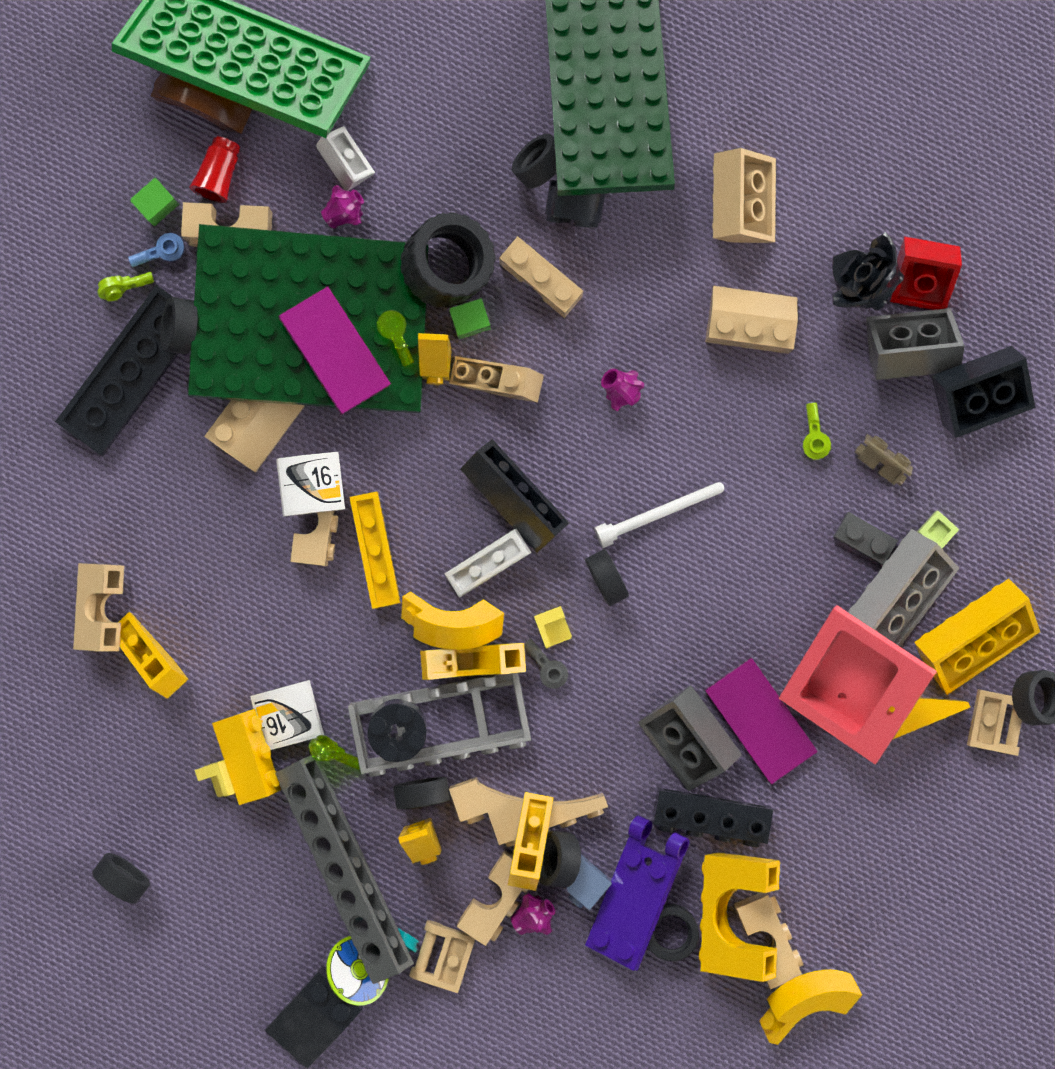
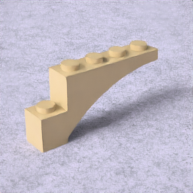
[449,777,608,847]

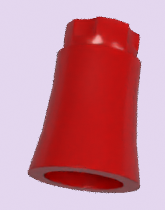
[189,136,240,203]

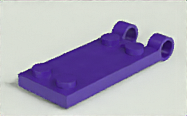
[585,815,689,971]

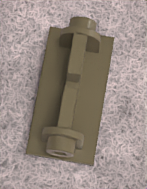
[854,434,913,486]

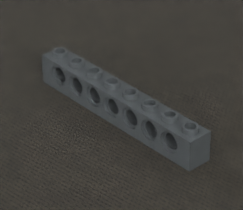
[275,753,414,984]

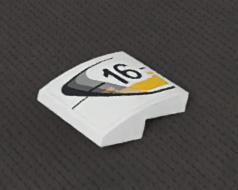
[276,452,345,516]
[250,680,324,750]

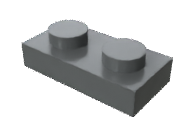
[833,512,898,565]

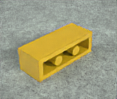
[212,709,281,805]

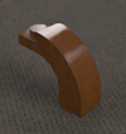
[150,72,252,134]

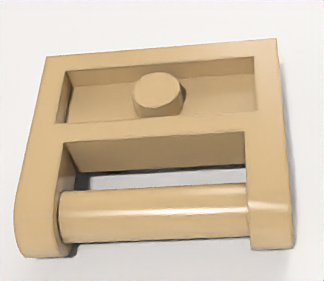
[967,689,1022,756]
[409,920,475,993]

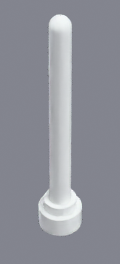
[594,482,724,548]

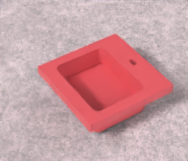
[778,605,937,765]

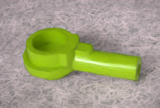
[97,272,154,301]
[802,403,831,460]

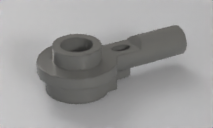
[524,638,568,689]

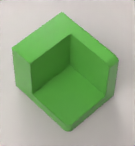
[131,178,179,226]
[450,298,491,339]

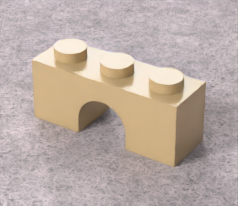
[181,202,273,247]
[499,236,584,318]
[290,511,338,566]
[73,563,124,651]
[457,850,528,946]
[734,892,804,989]

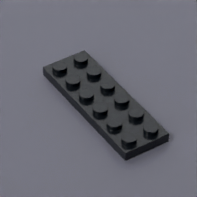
[55,285,179,456]

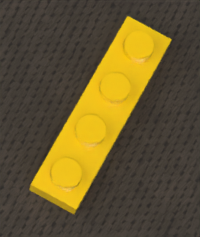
[349,491,401,609]

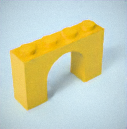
[699,852,780,982]

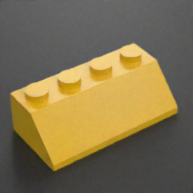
[914,579,1040,695]

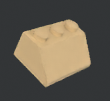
[712,148,776,243]
[705,286,798,354]
[204,400,305,472]

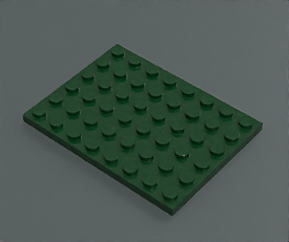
[188,224,429,414]

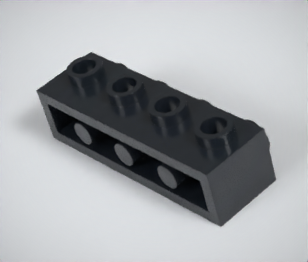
[460,439,569,553]
[652,787,773,847]

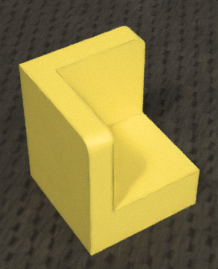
[534,606,572,649]
[195,760,235,797]

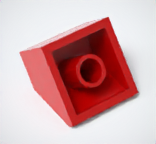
[890,236,962,310]

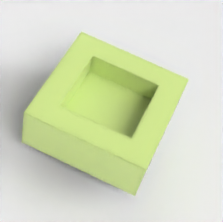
[917,511,959,548]

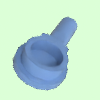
[128,233,185,267]

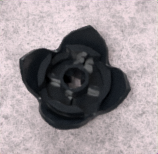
[832,232,904,310]

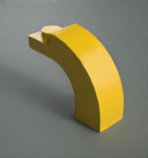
[401,592,504,650]
[420,643,526,680]
[759,970,862,1045]

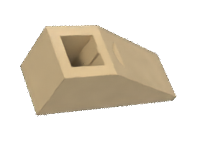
[449,356,544,403]

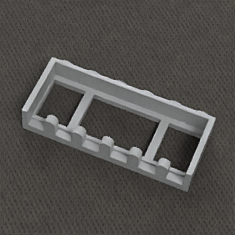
[348,673,531,777]

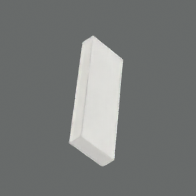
[445,529,531,598]

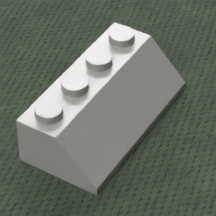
[848,529,959,647]

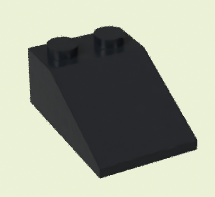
[265,965,364,1069]

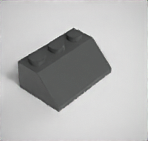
[866,308,965,380]
[638,685,742,791]

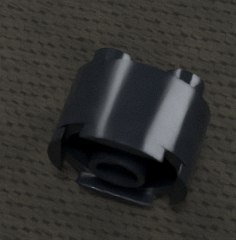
[545,179,606,228]
[368,699,427,762]

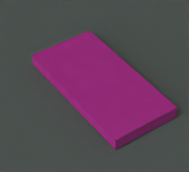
[278,287,391,415]
[705,658,818,784]

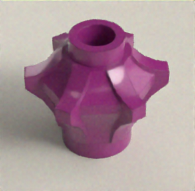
[321,185,364,229]
[601,368,644,411]
[511,893,555,935]

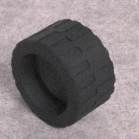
[400,212,496,308]

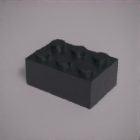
[932,346,1036,438]

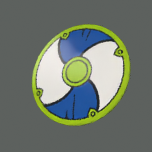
[326,936,388,1006]

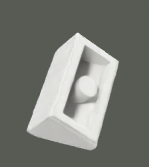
[316,126,375,191]

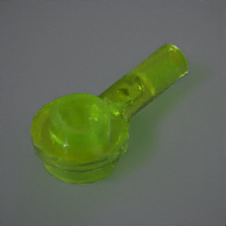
[377,310,414,367]
[308,735,360,770]

